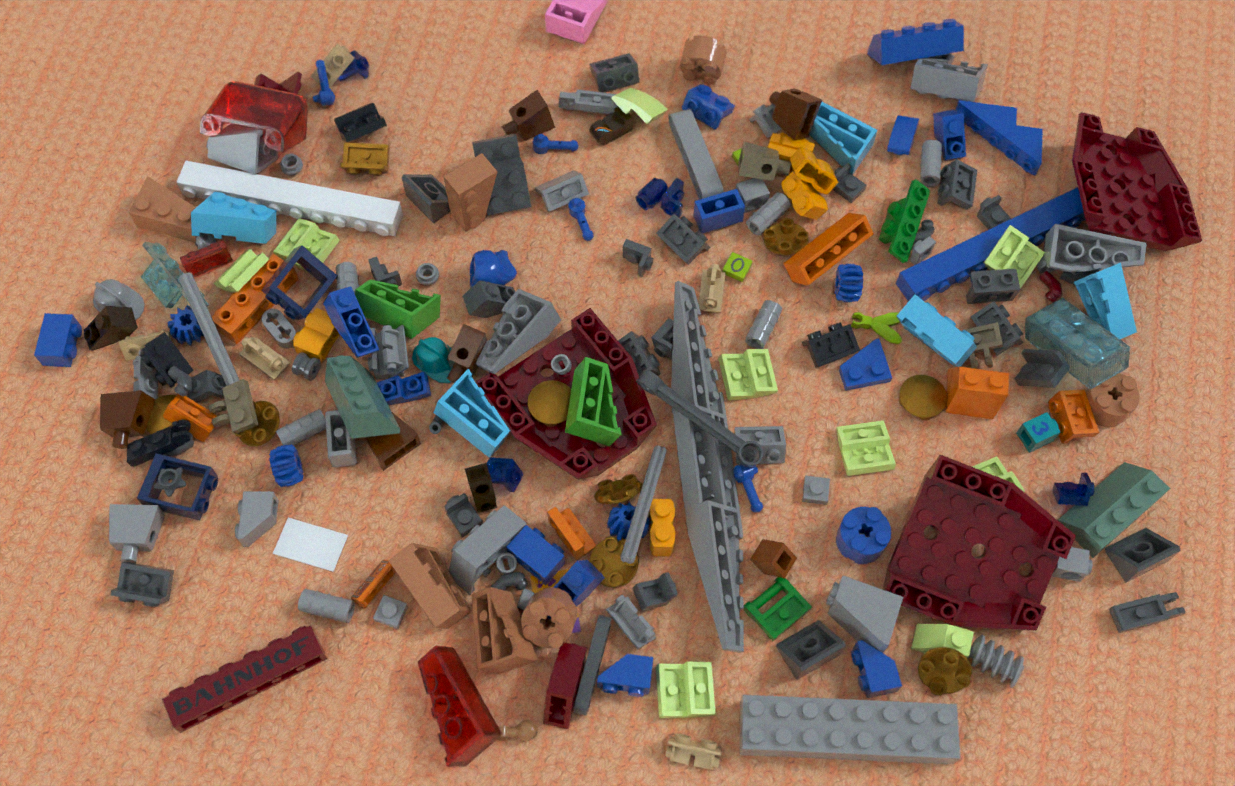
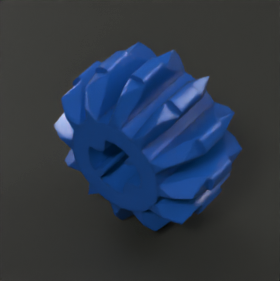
[834,263,864,302]
[167,305,204,346]
[269,444,304,487]
[607,501,650,542]

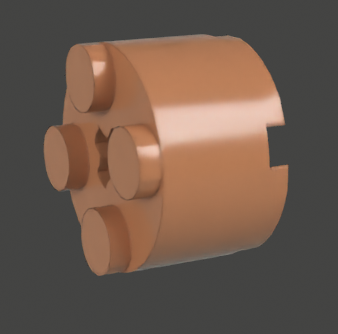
[679,35,727,85]
[1086,372,1140,427]
[521,587,578,648]

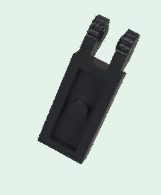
[127,419,191,467]

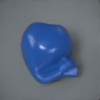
[470,250,517,288]

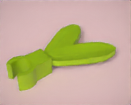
[851,312,902,344]

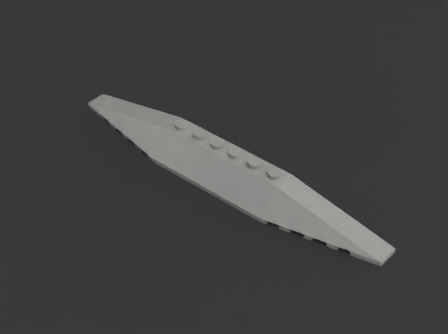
[671,281,744,653]

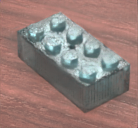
[1025,298,1130,389]

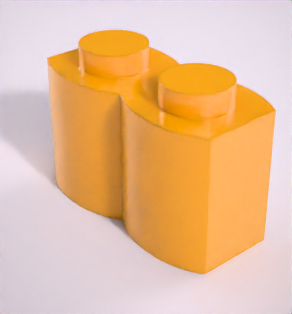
[790,147,838,194]
[781,172,828,220]
[293,308,340,363]
[649,499,675,557]

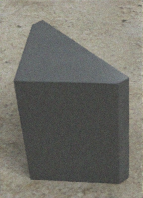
[402,174,450,223]
[1105,528,1181,583]
[776,620,846,680]

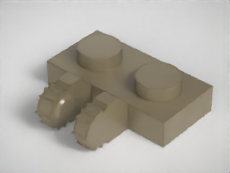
[961,322,1004,369]
[209,379,258,434]

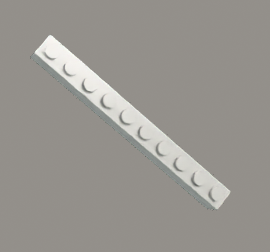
[176,161,403,236]

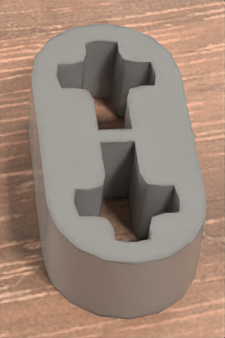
[262,309,296,348]

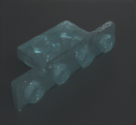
[141,241,209,309]

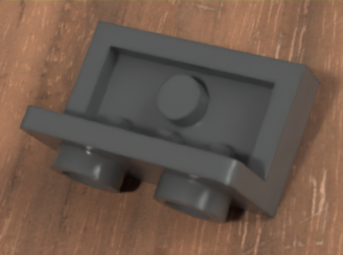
[111,561,174,607]

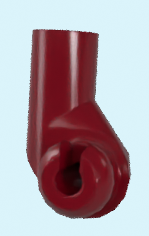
[1039,270,1062,303]

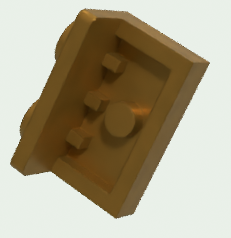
[340,142,389,176]

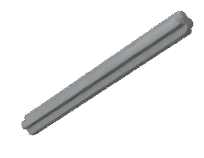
[179,272,240,386]
[621,445,667,564]

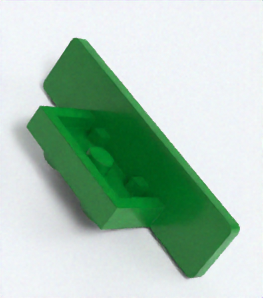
[878,179,930,263]

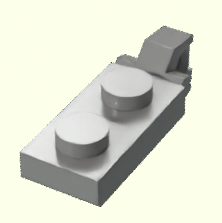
[559,90,617,114]

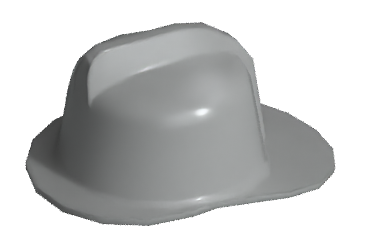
[93,279,145,320]

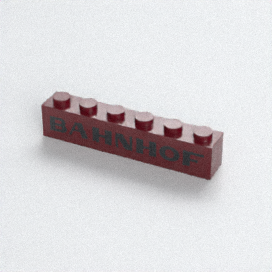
[162,625,327,733]

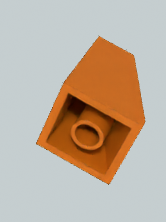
[945,367,1009,419]

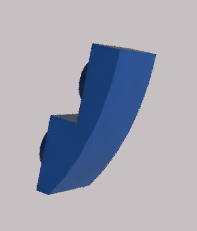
[887,115,919,155]
[377,372,431,405]

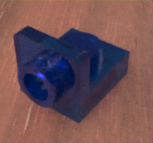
[338,50,369,81]
[661,178,685,218]
[486,457,523,492]
[1052,472,1095,506]

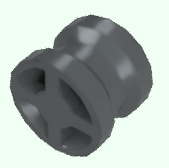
[292,352,321,381]

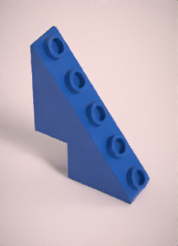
[955,100,1043,176]

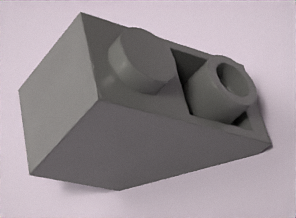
[462,280,515,318]

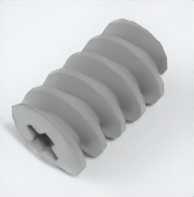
[967,634,1024,689]

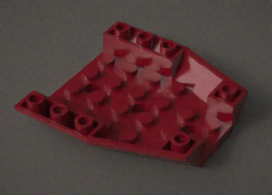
[1072,112,1202,252]
[476,308,657,480]
[883,454,1076,631]

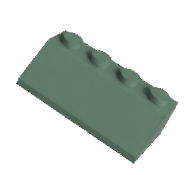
[325,355,400,439]
[1058,462,1171,558]

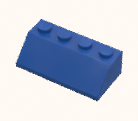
[867,19,964,65]

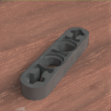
[573,615,612,716]

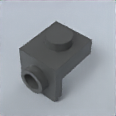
[187,370,226,403]
[632,572,678,611]

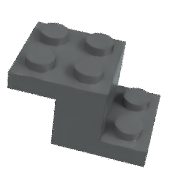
[472,134,531,215]

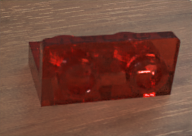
[179,240,234,277]

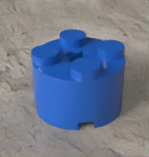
[836,507,891,564]

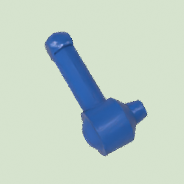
[313,60,335,106]
[533,134,579,154]
[569,198,594,241]
[733,464,763,513]

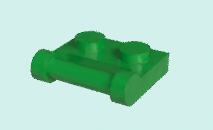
[743,577,812,641]

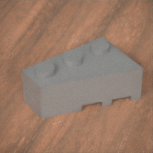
[910,58,988,102]
[449,505,527,595]

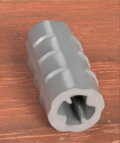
[920,140,942,187]
[746,192,791,236]
[335,262,359,294]
[745,300,782,349]
[276,409,326,446]
[298,589,355,623]

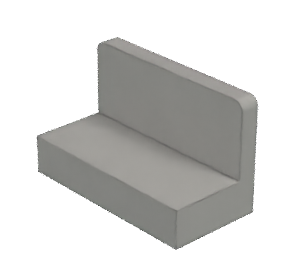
[535,171,589,212]

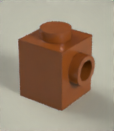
[750,539,797,578]

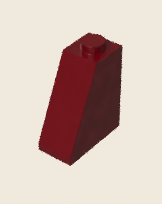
[543,642,587,729]

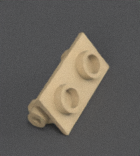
[310,44,355,88]
[698,264,726,313]
[118,330,172,361]
[239,337,290,380]
[665,733,722,770]

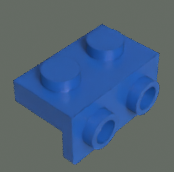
[682,84,735,129]

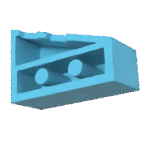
[809,102,877,175]
[191,192,276,244]
[1074,263,1137,346]
[897,294,977,367]
[433,369,510,458]

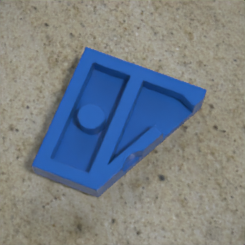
[839,338,892,391]

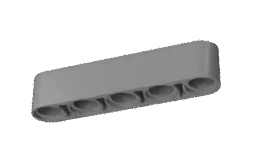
[668,109,724,200]

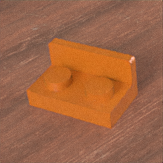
[1048,389,1099,444]
[547,506,596,561]

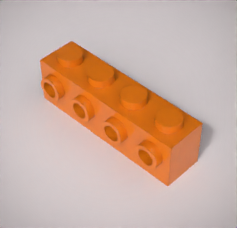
[783,213,874,286]
[212,254,299,345]

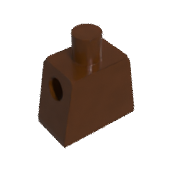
[769,88,822,140]
[502,90,555,141]
[447,324,487,383]
[100,390,155,449]
[365,412,421,471]

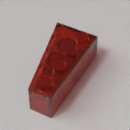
[418,646,503,767]

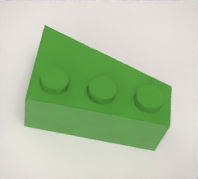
[355,279,441,339]
[565,357,621,446]

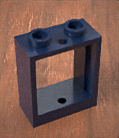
[261,245,338,320]
[137,454,218,521]

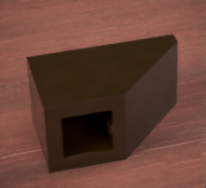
[84,306,138,350]

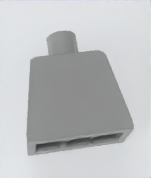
[109,504,165,563]

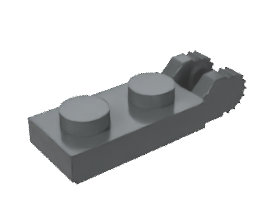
[1109,592,1186,633]

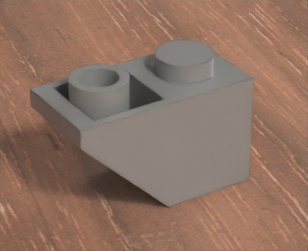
[235,491,279,547]

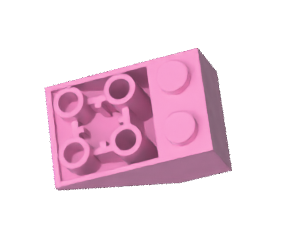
[545,0,608,44]

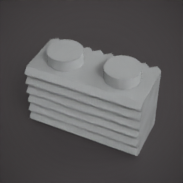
[325,410,357,468]

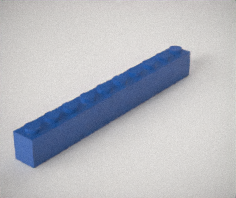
[896,187,1086,302]

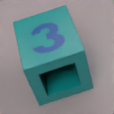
[1016,412,1060,453]

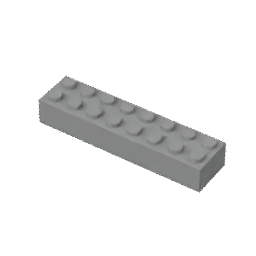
[740,695,960,764]

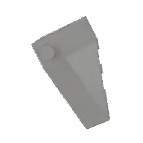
[1043,224,1147,272]
[476,289,561,374]

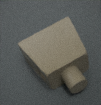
[738,141,791,181]

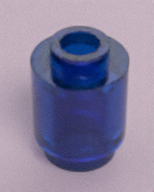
[635,178,668,210]

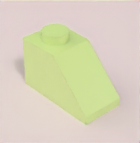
[911,624,974,658]

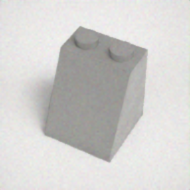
[207,118,281,175]
[826,576,903,653]

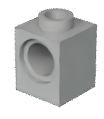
[735,178,770,213]
[1051,547,1092,582]

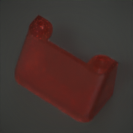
[200,81,308,152]

